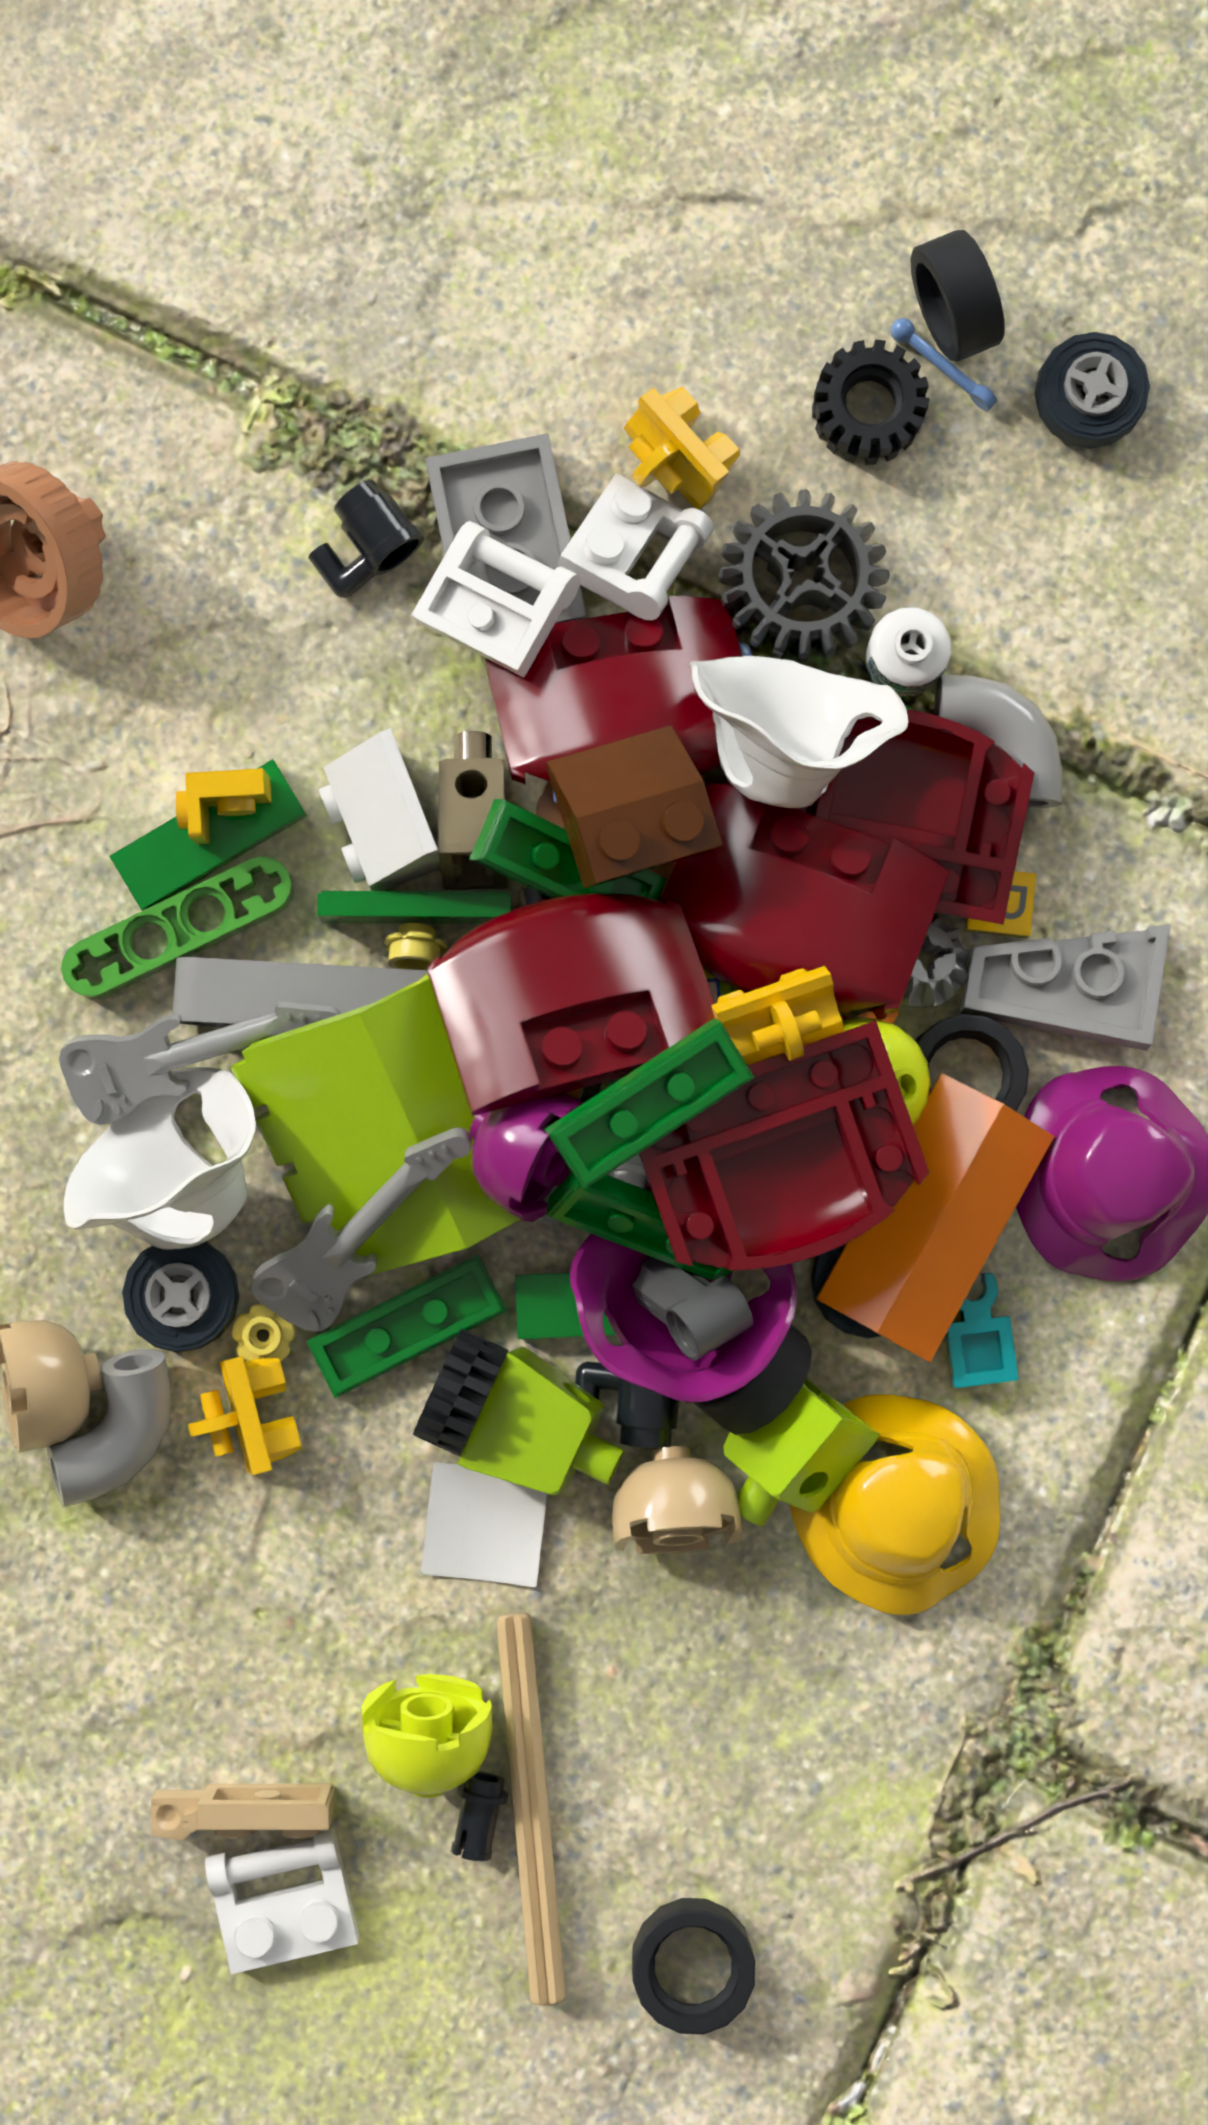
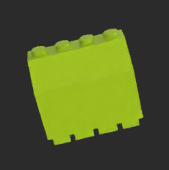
[231,973,544,1277]

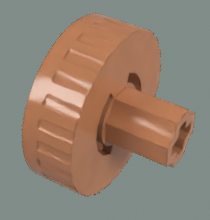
[0,461,106,638]

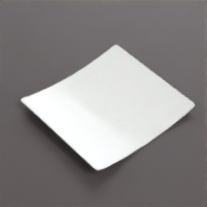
[421,1462,547,1587]

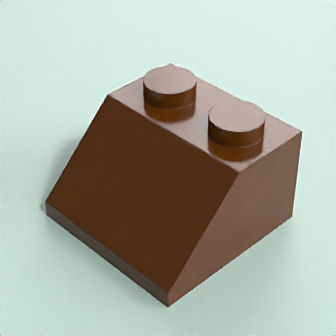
[545,725,723,889]

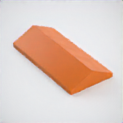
[816,1073,1054,1363]

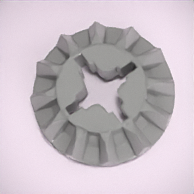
[901,912,970,1008]

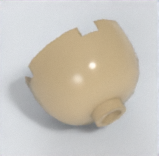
[0,1320,102,1453]
[612,1446,743,1554]

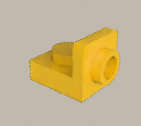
[176,768,272,844]

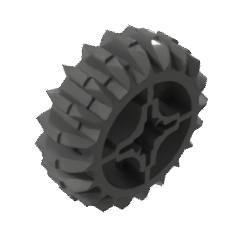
[718,489,890,662]

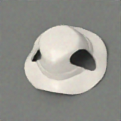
[688,656,908,808]
[64,1067,256,1250]

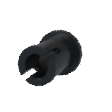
[451,1771,508,1861]

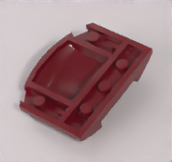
[483,596,742,785]
[793,709,1035,925]
[661,783,950,1017]
[427,893,715,1116]
[639,1021,930,1270]

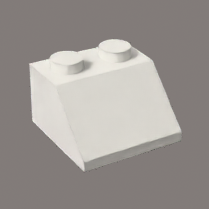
[319,728,441,891]

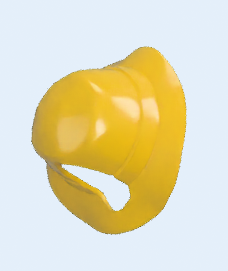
[789,1394,1000,1615]

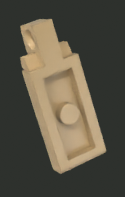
[151,1783,336,1841]

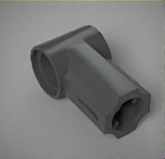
[632,1257,753,1361]

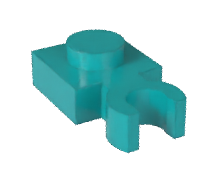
[945,1272,1019,1388]

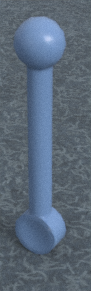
[890,318,997,411]

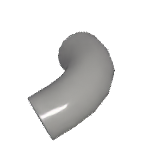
[934,674,1063,808]
[47,1349,171,1508]

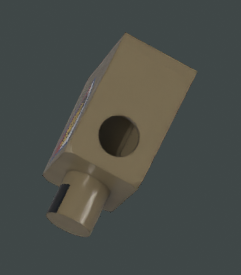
[438,731,508,890]

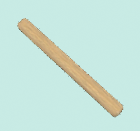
[496,1612,566,2006]

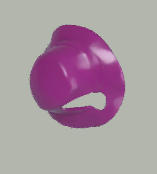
[1016,1066,1208,1281]
[570,1234,797,1402]

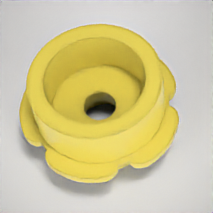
[384,923,447,970]
[232,1303,295,1362]

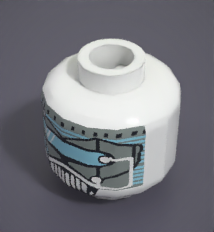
[865,607,951,697]

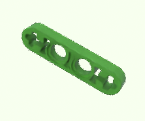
[61,856,295,999]

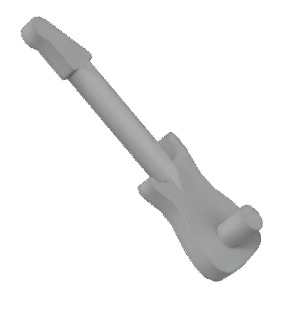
[59,1002,341,1125]
[250,1128,472,1332]

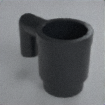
[308,479,424,598]
[575,1361,679,1448]

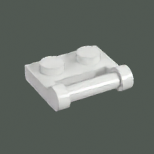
[556,473,714,620]
[411,521,580,678]
[205,1827,360,1974]

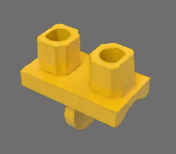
[623,387,740,510]
[711,966,845,1065]
[188,1356,302,1475]

